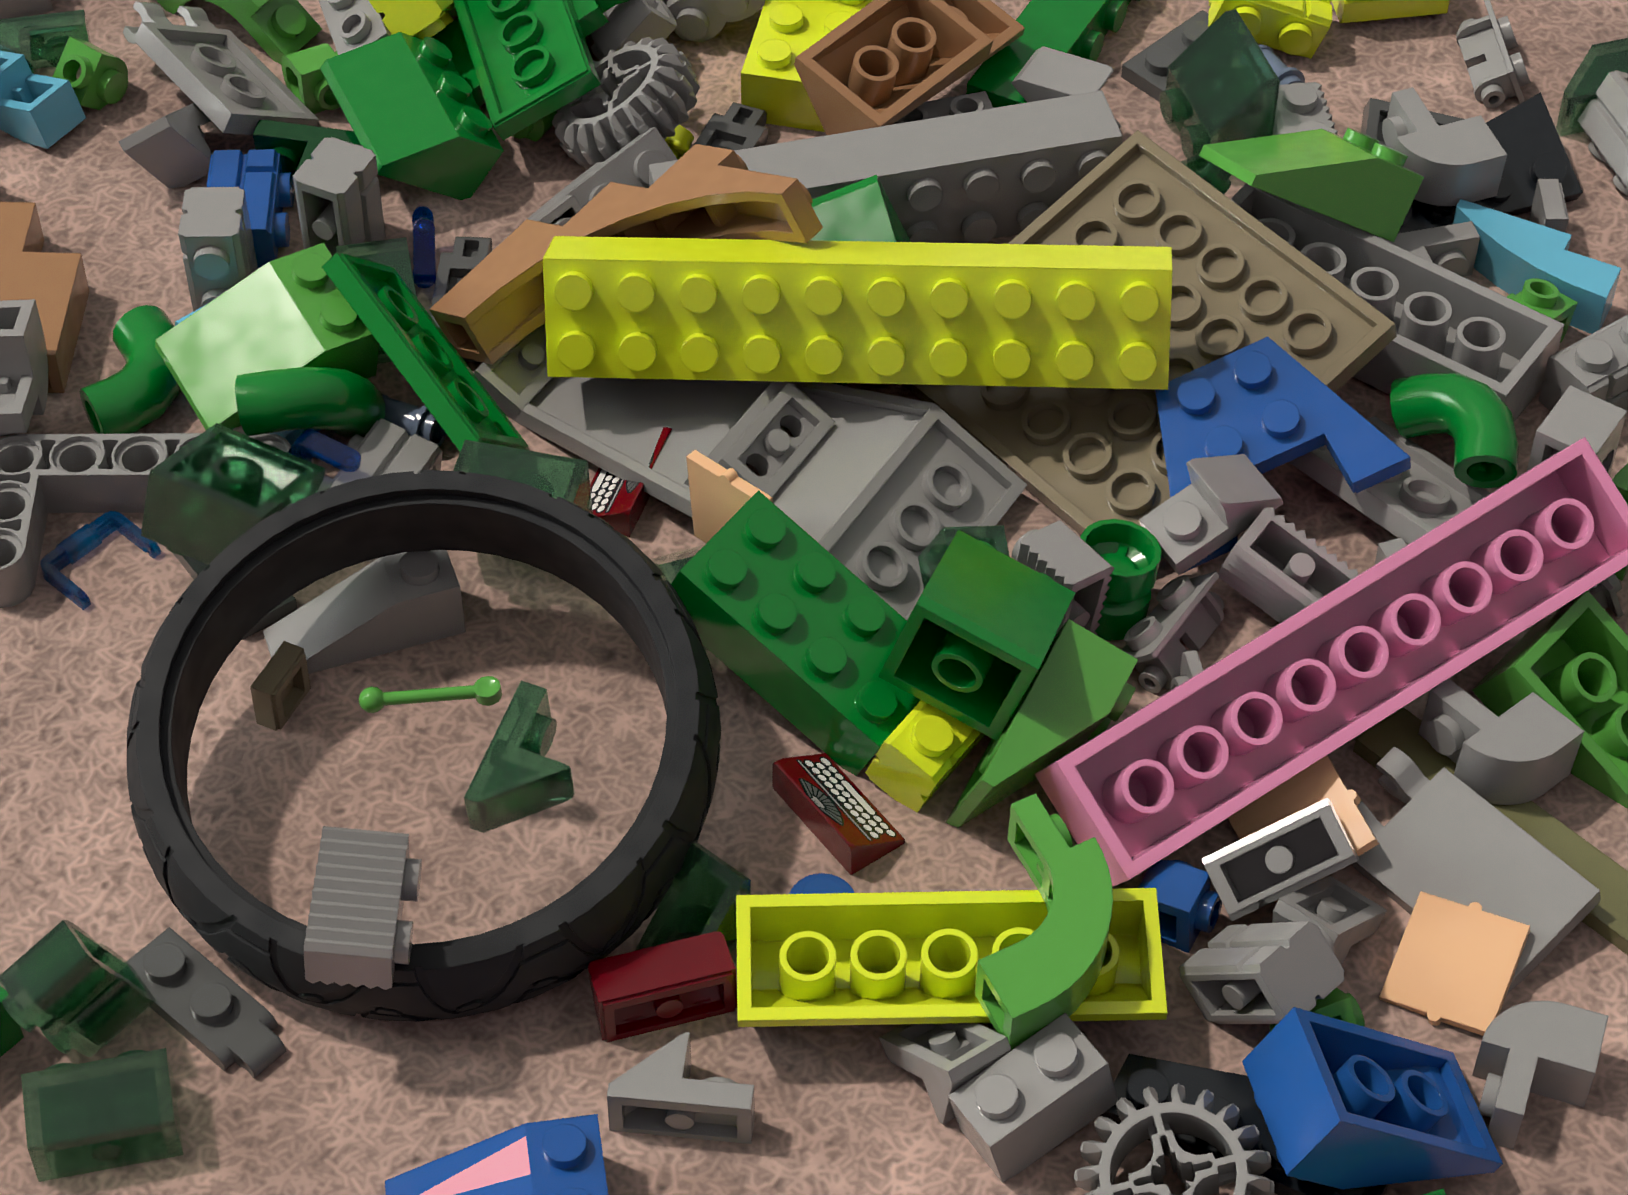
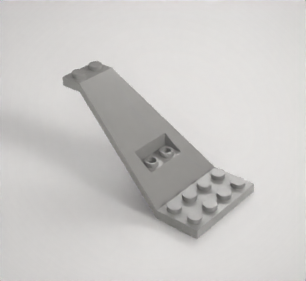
[474,323,1027,620]

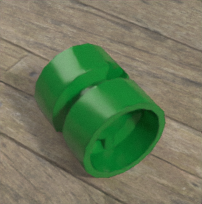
[1080,519,1161,641]

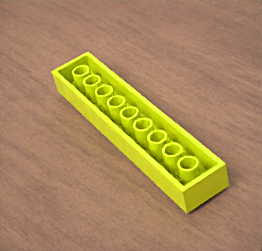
[543,236,1173,390]

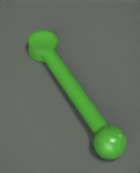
[359,676,502,713]

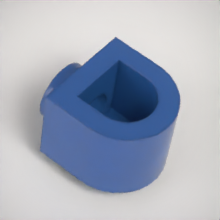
[1137,860,1222,953]

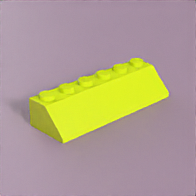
[736,888,1168,1027]

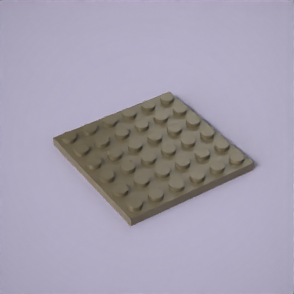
[903,130,1397,535]

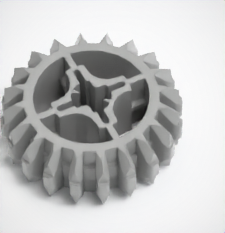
[552,37,700,170]
[1074,1083,1274,1195]

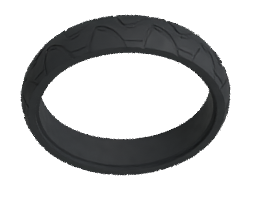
[127,470,721,1022]

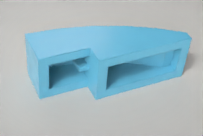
[0,50,86,149]
[1453,199,1621,334]

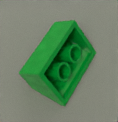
[320,32,504,200]

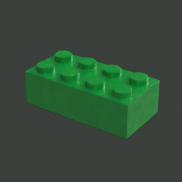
[671,490,921,776]

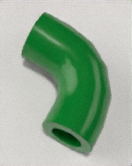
[80,305,181,434]
[235,367,386,439]
[1390,373,1519,488]

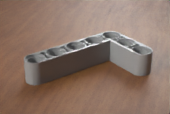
[0,433,298,608]

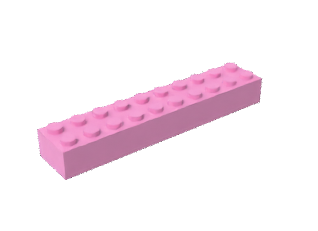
[1035,437,1628,887]

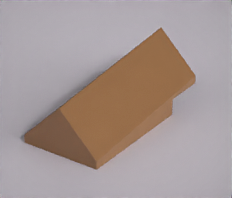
[794,0,1025,135]

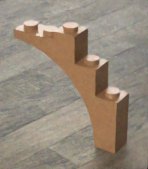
[429,144,823,365]
[0,202,90,393]

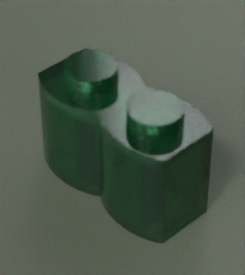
[0,919,156,1057]

